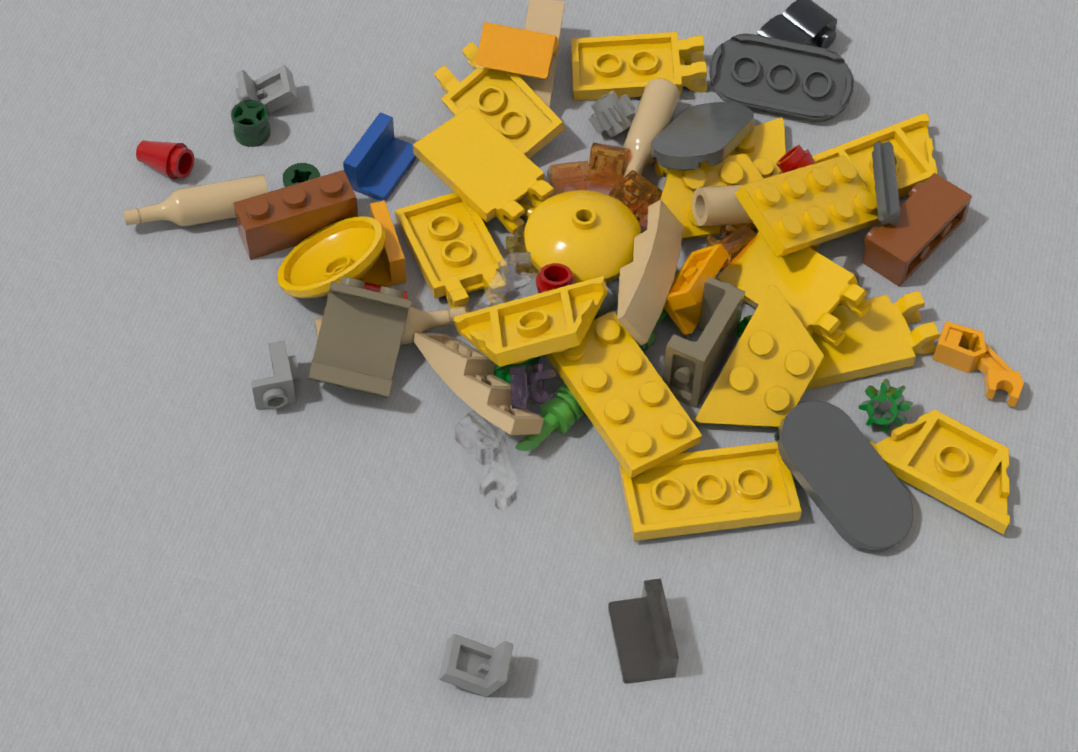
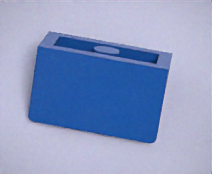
[343,112,417,201]

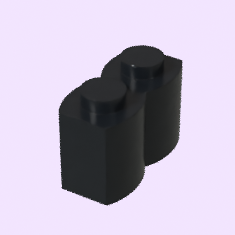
[757,0,838,49]

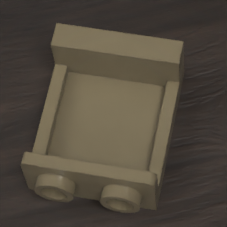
[662,277,745,408]

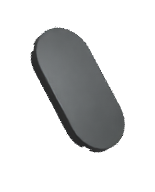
[709,33,854,122]
[651,102,754,171]
[777,401,913,552]

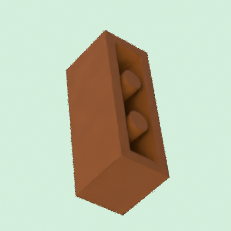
[233,170,358,260]
[862,173,972,287]

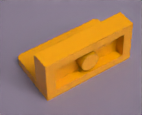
[476,22,559,80]
[360,200,406,287]
[664,243,729,335]

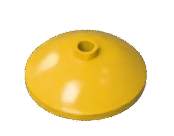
[524,190,641,283]
[277,216,386,298]

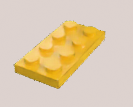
[734,155,880,258]
[546,311,702,479]
[619,441,802,541]

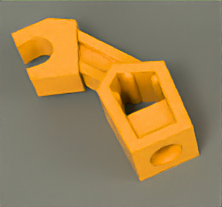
[933,321,1024,407]

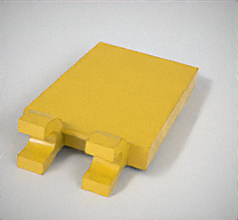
[571,32,707,101]
[433,42,566,159]
[413,106,554,235]
[394,192,508,313]
[717,232,872,347]
[806,291,940,390]

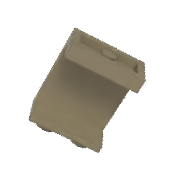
[308,277,412,398]

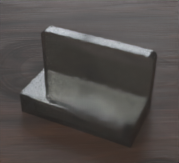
[608,578,679,684]

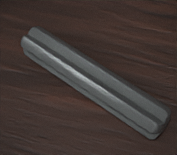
[872,141,901,225]

